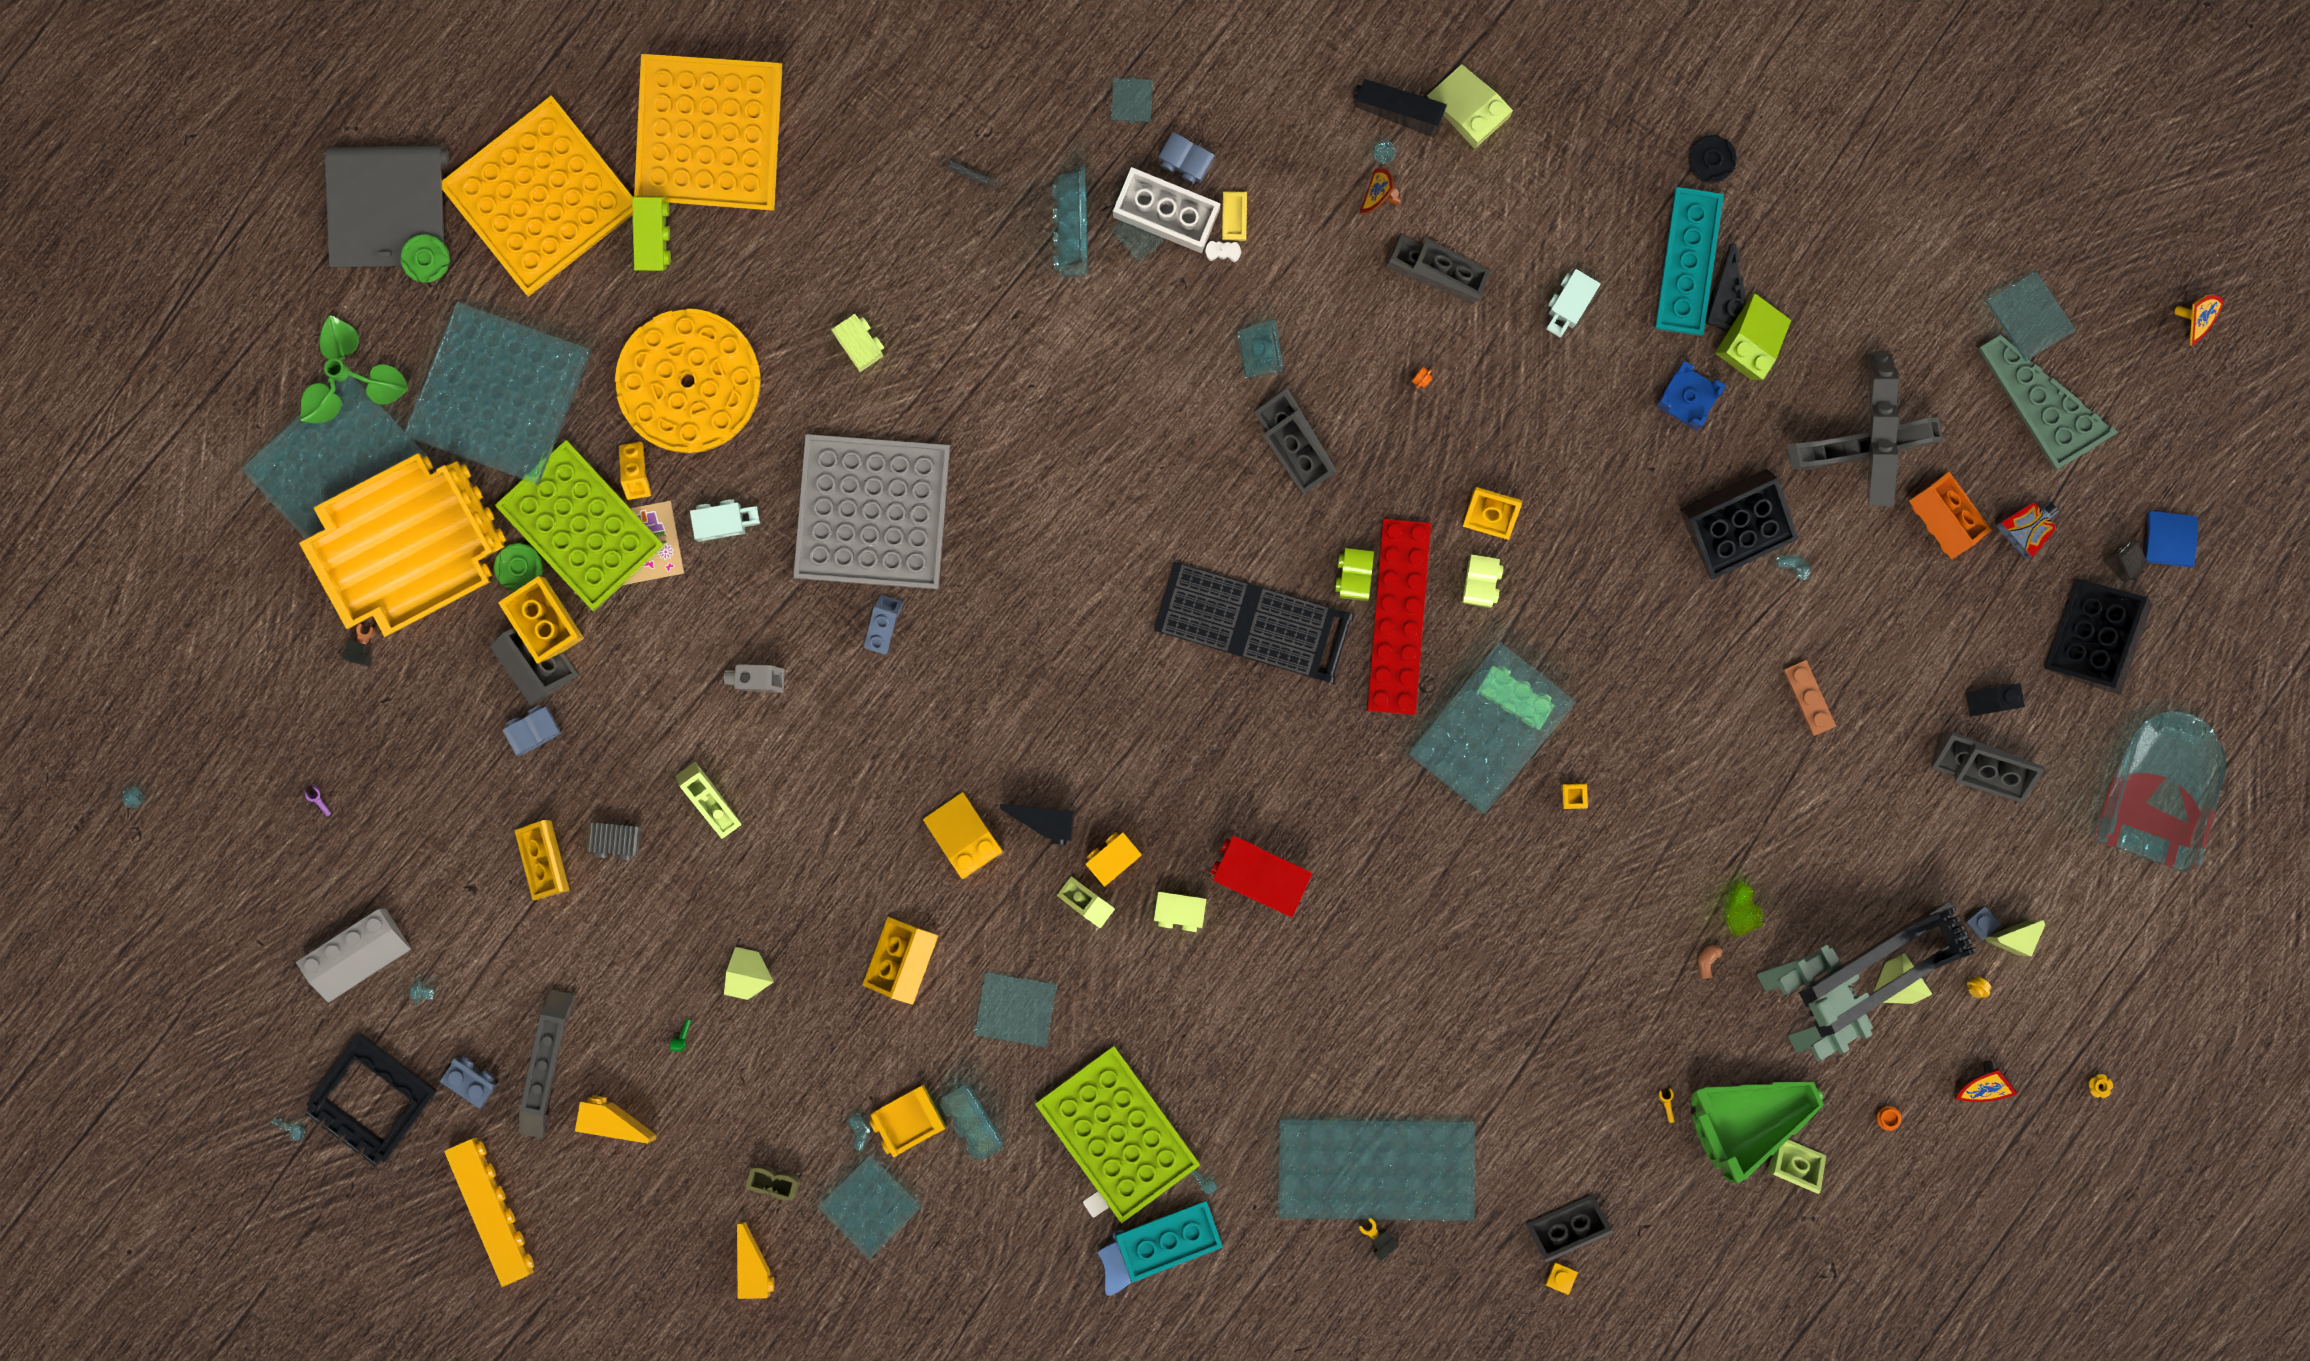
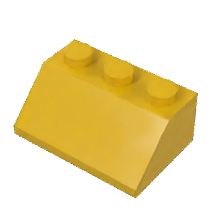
[498,576,584,664]
[863,917,938,1005]

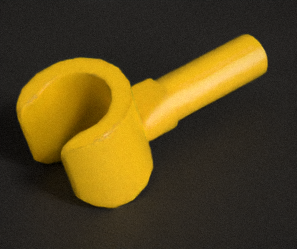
[1658,1088,1675,1123]

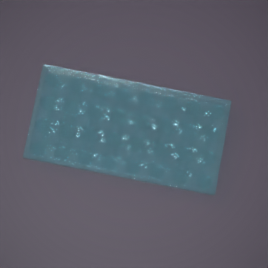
[1278,1119,1475,1221]

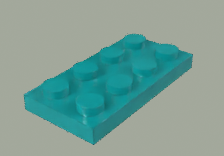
[1114,1201,1223,1283]

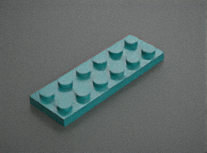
[1655,187,1724,337]

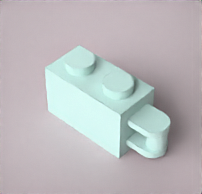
[1546,269,1600,338]
[690,500,760,542]

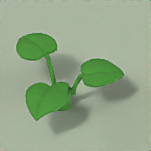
[300,315,408,424]

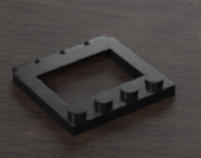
[305,1032,438,1167]

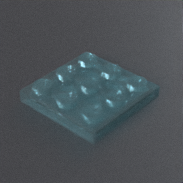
[818,1154,922,1260]

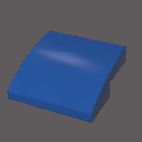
[2144,511,2198,568]

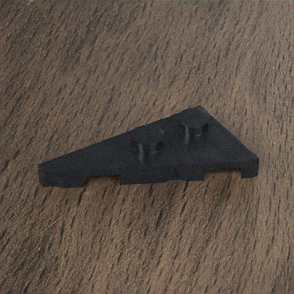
[1705,243,1746,332]

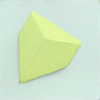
[724,947,774,1000]
[1874,953,1932,1004]

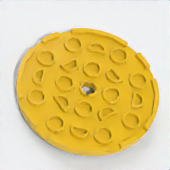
[615,309,761,453]

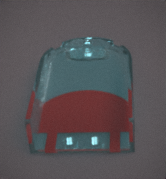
[2094,712,2226,873]

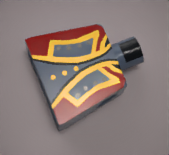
[1995,501,2058,560]

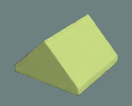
[1985,920,2045,957]
[1766,1140,1826,1194]

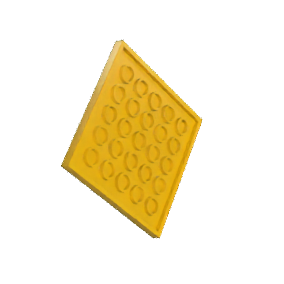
[634,54,782,210]
[442,95,633,297]

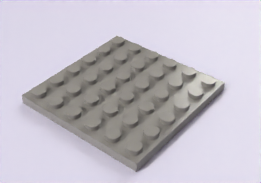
[793,434,950,590]

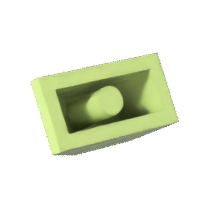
[1057,876,1115,928]

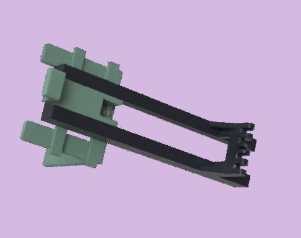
[1757,902,1977,1061]

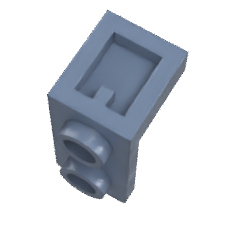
[864,595,903,655]

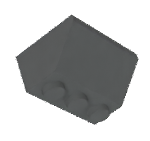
[490,628,578,706]

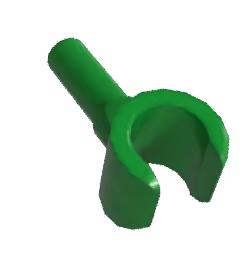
[670,1019,691,1052]

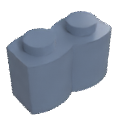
[1158,132,1215,184]
[502,705,562,756]

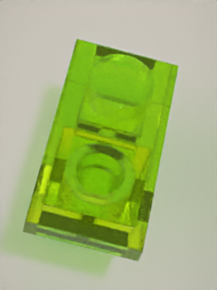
[1723,881,1764,938]

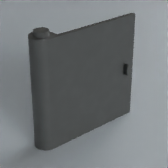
[325,145,449,267]

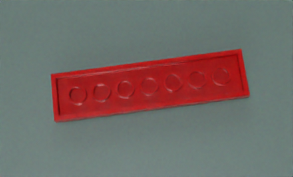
[1367,519,1431,715]

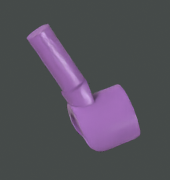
[304,784,331,817]

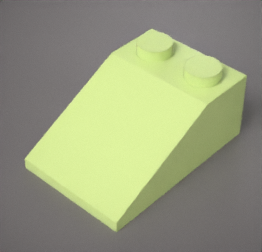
[1426,64,1513,149]

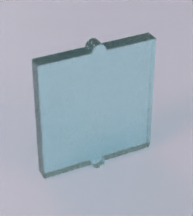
[1111,77,1153,124]
[1111,221,1166,263]

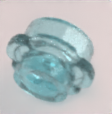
[1373,141,1396,164]
[122,786,145,809]

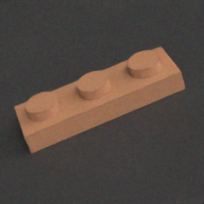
[1783,660,1836,736]

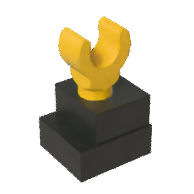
[1359,1218,1400,1261]

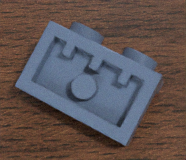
[440,1056,498,1109]

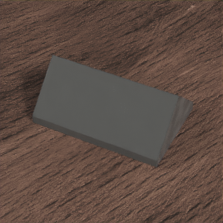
[1526,1194,1613,1263]

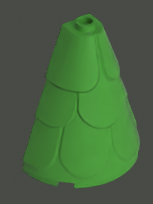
[1691,1082,1824,1184]

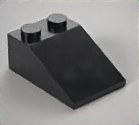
[1000,804,1075,845]

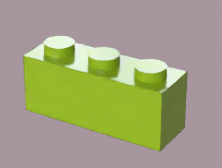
[632,196,671,271]

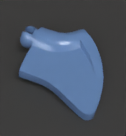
[1097,1229,1131,1296]

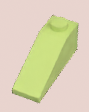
[676,762,742,839]

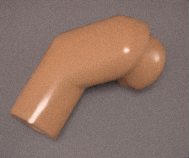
[1698,945,1722,979]

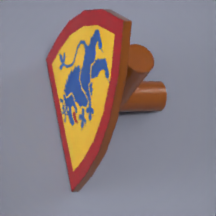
[1359,168,1401,214]

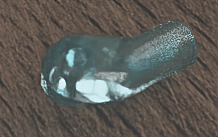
[1777,556,1811,580]
[848,1115,870,1152]

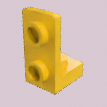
[619,442,651,500]

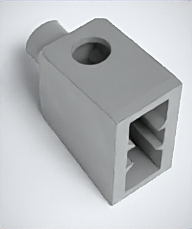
[724,665,785,693]

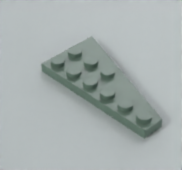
[1978,335,2118,471]

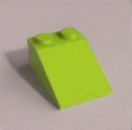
[1715,293,1791,380]

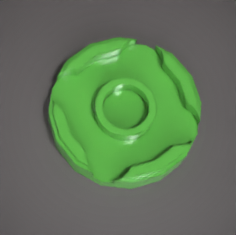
[401,234,450,283]
[494,543,544,591]

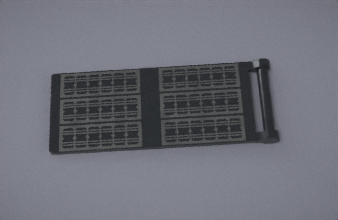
[1154,562,1355,684]

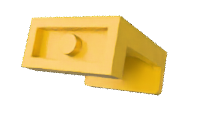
[869,1084,947,1158]

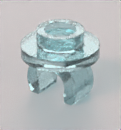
[409,980,434,1005]

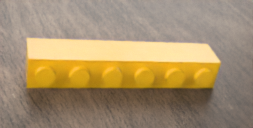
[444,1137,534,1287]

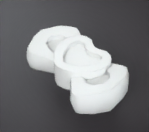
[1205,241,1242,262]

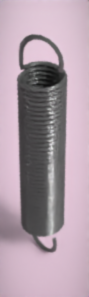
[941,157,998,189]

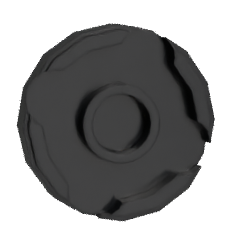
[1688,135,1737,184]

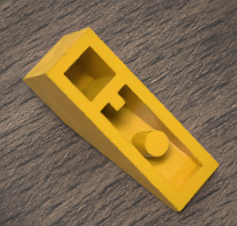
[737,1221,774,1299]

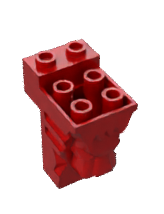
[1210,835,1313,918]

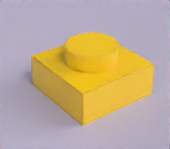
[1545,1262,1578,1295]

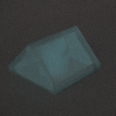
[1237,320,1283,378]

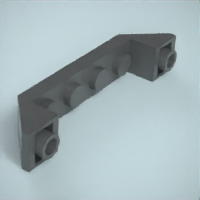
[519,989,575,1138]

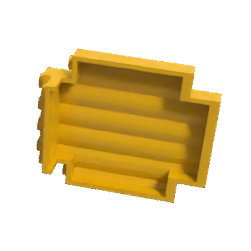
[299,453,507,637]

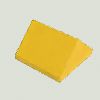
[1463,487,1523,540]

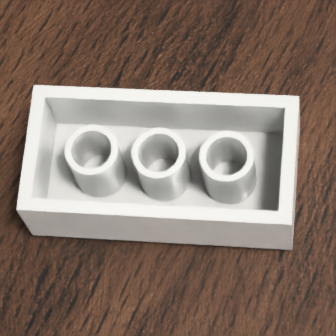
[1113,167,1220,253]

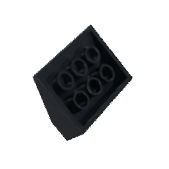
[1680,469,1798,580]
[2045,579,2152,695]

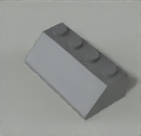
[296,908,411,1003]

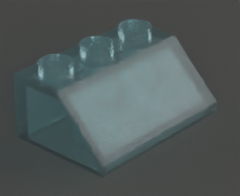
[940,1082,1005,1162]

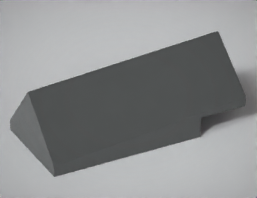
[1385,234,1490,304]
[1254,388,1337,495]
[1932,732,2045,803]

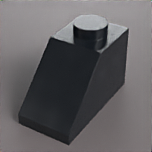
[1965,683,2025,717]

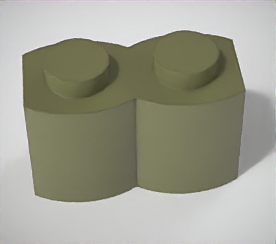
[746,1165,801,1201]

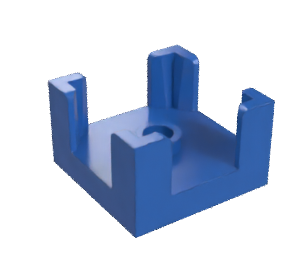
[1656,361,1726,431]

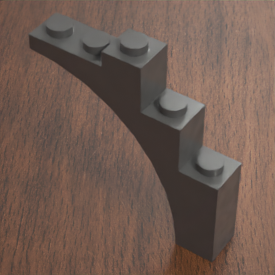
[1867,351,1899,506]
[1787,417,1943,470]

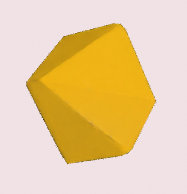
[1561,784,1588,809]

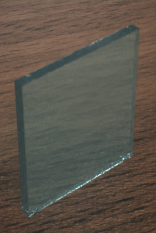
[1986,271,2076,361]
[974,973,1057,1047]

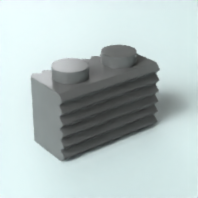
[587,822,641,860]

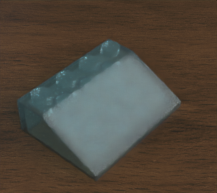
[1053,165,1088,277]

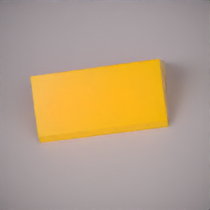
[514,820,570,901]

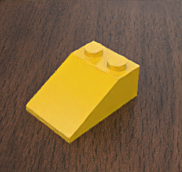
[923,792,1004,879]
[575,1095,656,1144]

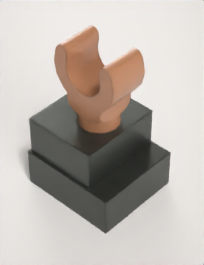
[342,623,375,667]

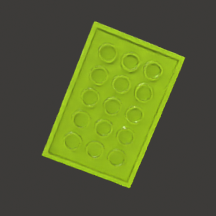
[495,440,665,611]
[1035,1046,1200,1224]

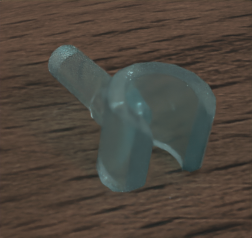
[272,1118,305,1141]
[1190,1170,1218,1194]

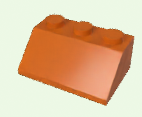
[1909,472,1992,560]

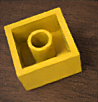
[1086,832,1142,887]

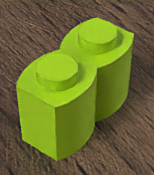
[1335,548,1374,601]

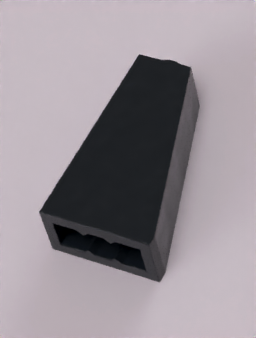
[1352,79,1447,138]

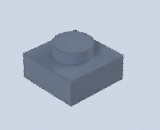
[1964,906,2001,941]

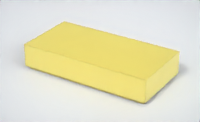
[1222,192,1247,241]

